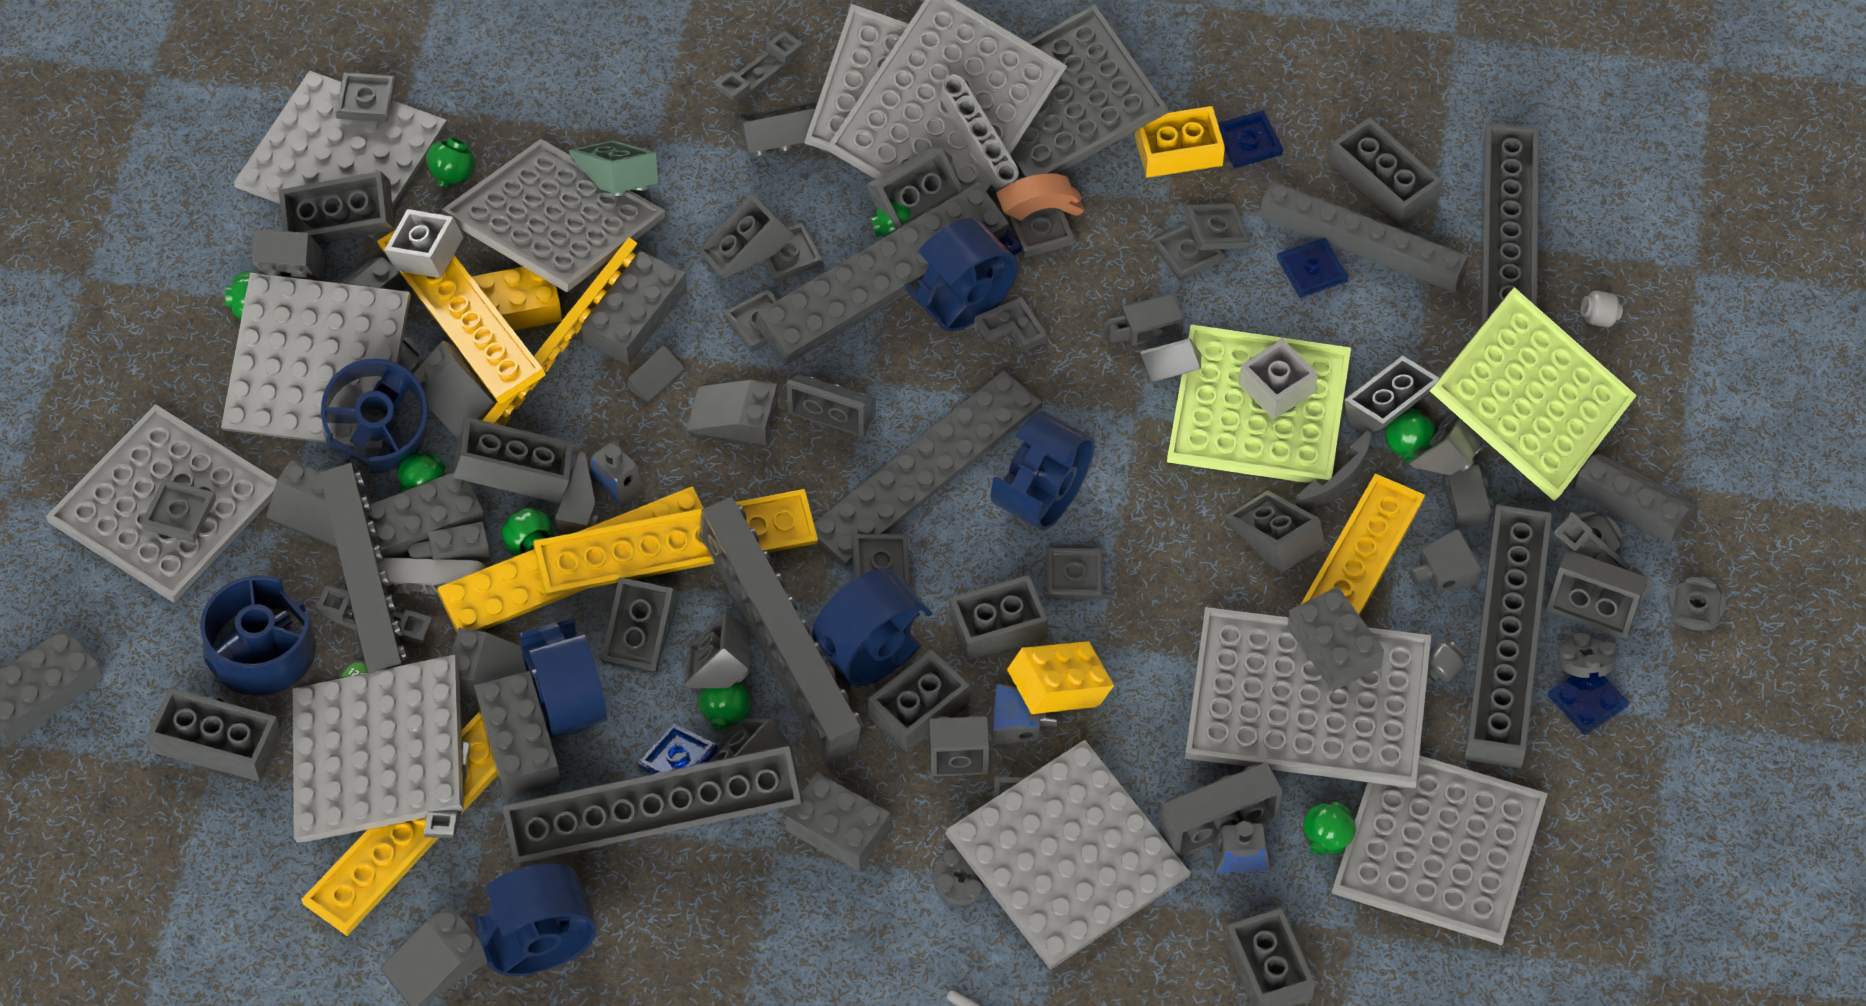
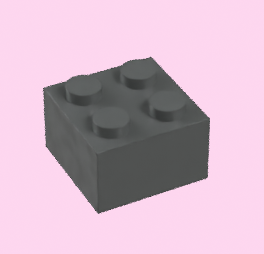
[929,715,989,777]

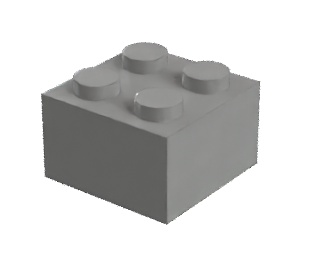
[385,209,463,278]
[1239,338,1318,420]

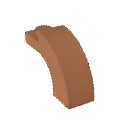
[996,174,1085,221]

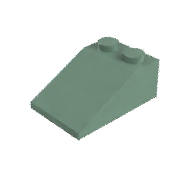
[569,140,658,196]

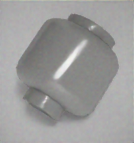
[1580,291,1623,327]

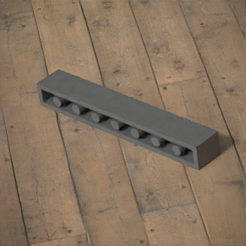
[1260,181,1468,293]
[319,463,409,674]

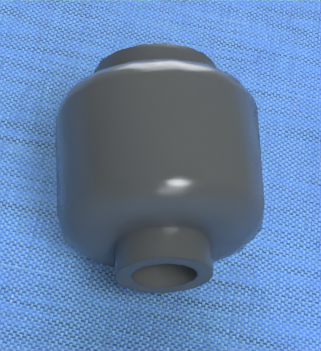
[1427,641,1466,683]

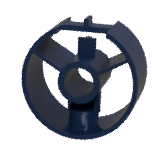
[904,218,1018,331]
[321,358,427,473]
[991,411,1095,530]
[812,568,933,686]
[200,575,316,696]
[519,617,607,738]
[471,863,597,976]

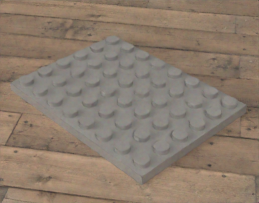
[827,0,1067,192]
[1185,607,1431,788]

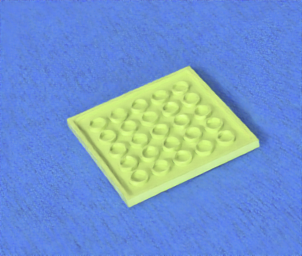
[1430,287,1637,501]
[1167,325,1351,485]

